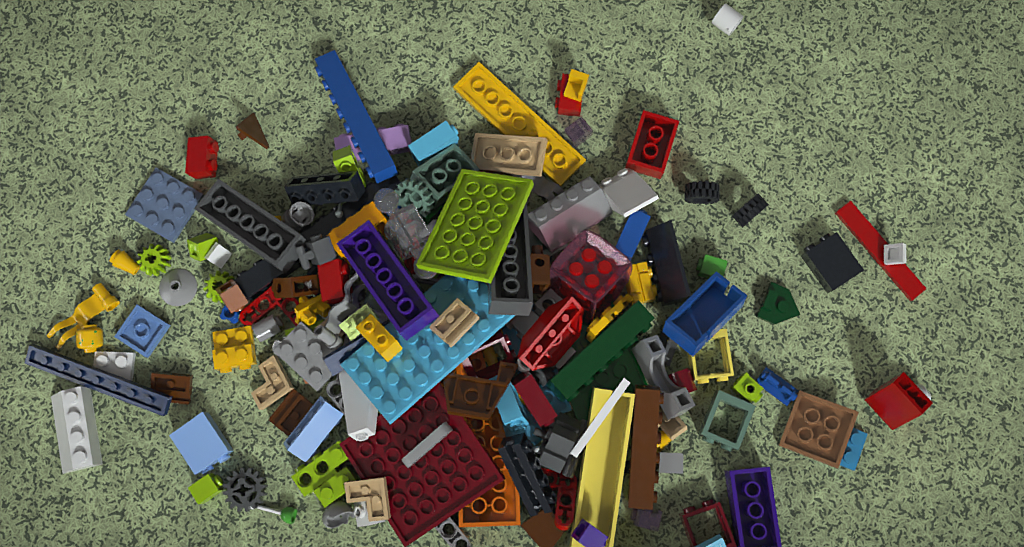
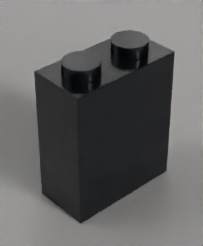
[801,232,864,294]

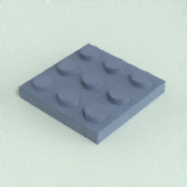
[125,168,205,243]

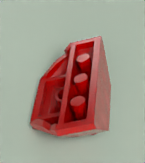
[518,296,585,371]

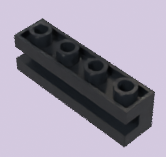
[498,433,557,517]

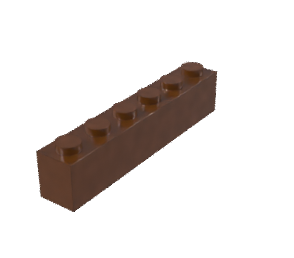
[628,384,664,510]

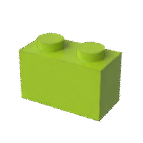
[313,466,360,508]

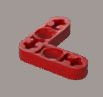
[239,287,300,326]
[542,468,577,531]

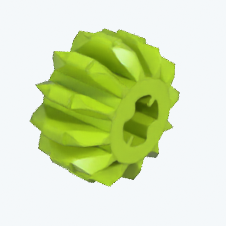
[136,244,172,276]
[203,271,235,303]

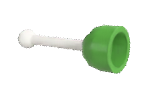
[250,504,297,524]

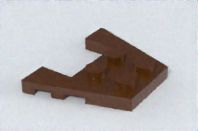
[443,361,518,421]

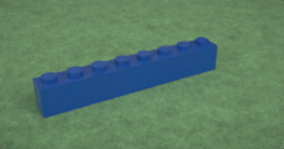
[314,50,398,183]

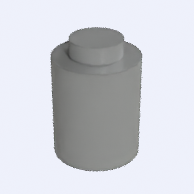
[252,314,284,342]

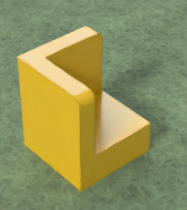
[564,69,589,102]

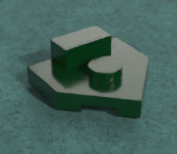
[756,282,800,325]

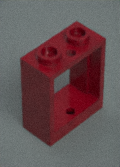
[462,329,518,379]
[511,371,558,427]
[679,499,737,547]

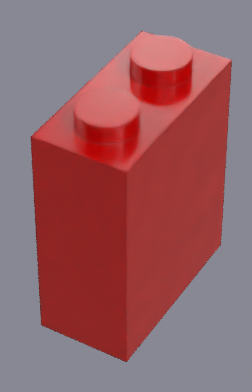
[865,372,933,430]

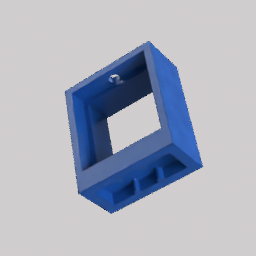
[611,209,651,265]

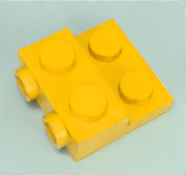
[212,326,257,373]

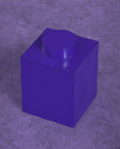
[571,518,608,547]

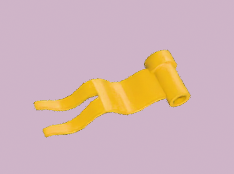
[46,283,120,350]

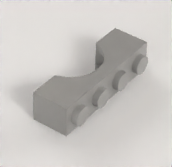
[631,335,695,420]

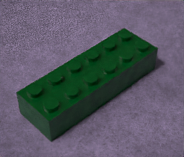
[546,300,655,402]

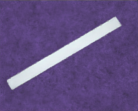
[570,378,630,458]

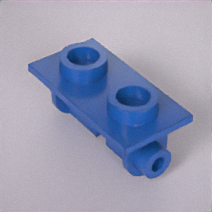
[756,367,799,406]

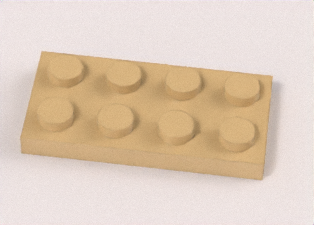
[470,133,548,177]

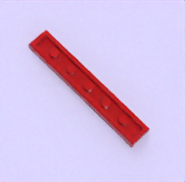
[835,201,927,301]

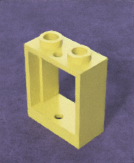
[687,329,734,384]

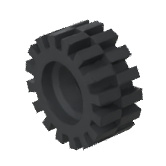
[684,181,720,205]
[732,193,769,228]

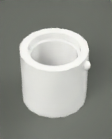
[711,3,744,36]

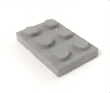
[274,322,333,391]

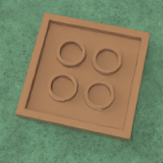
[779,390,859,469]

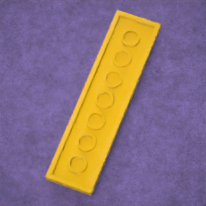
[453,62,586,187]

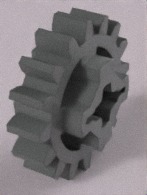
[222,468,268,512]

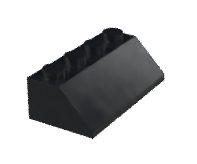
[642,220,691,306]

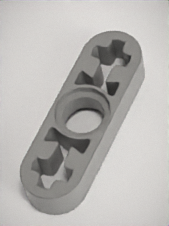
[402,422,453,468]

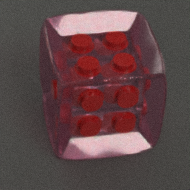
[547,229,632,324]

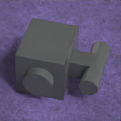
[295,233,337,270]

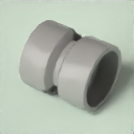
[281,202,314,232]

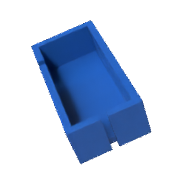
[662,271,747,357]

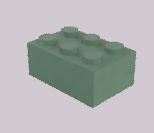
[410,143,480,210]

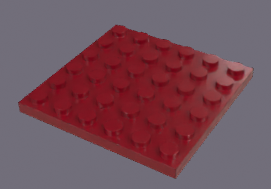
[339,381,506,547]

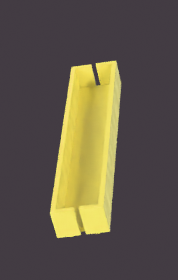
[569,387,635,547]

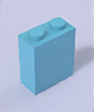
[408,121,460,166]

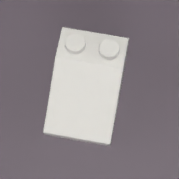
[599,168,659,217]

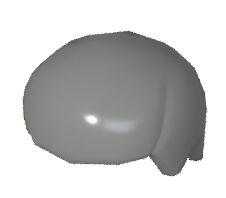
[322,501,355,529]

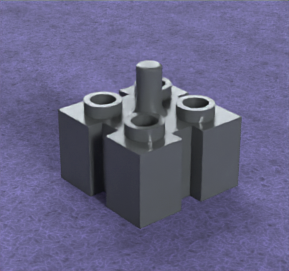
[533,412,582,473]

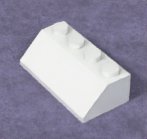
[51,386,103,474]

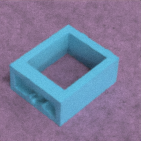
[489,375,530,433]

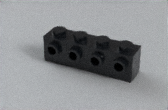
[284,171,366,205]

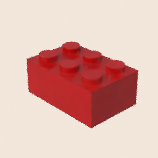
[625,110,679,179]

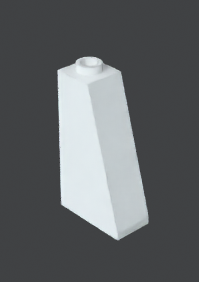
[339,370,378,441]

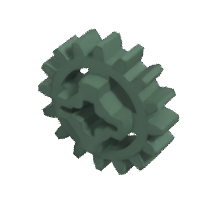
[394,178,435,220]

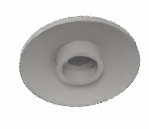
[159,269,197,306]

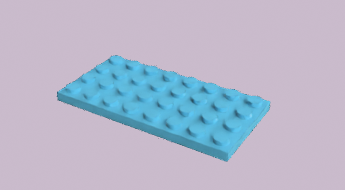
[340,275,515,424]

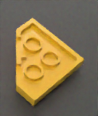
[585,294,633,343]

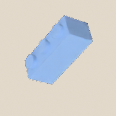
[283,396,344,462]

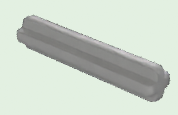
[562,419,588,478]

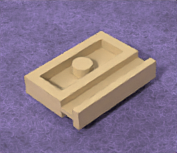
[429,298,480,348]

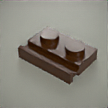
[151,371,193,405]
[268,389,314,437]

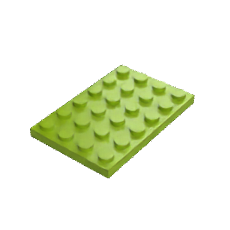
[416,169,534,284]

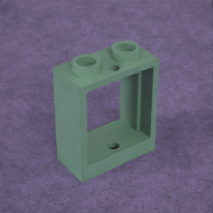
[698,390,756,452]

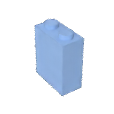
[169,412,234,475]

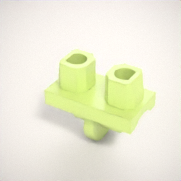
[338,303,380,341]

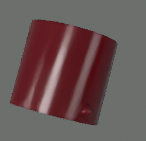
[668,368,697,393]

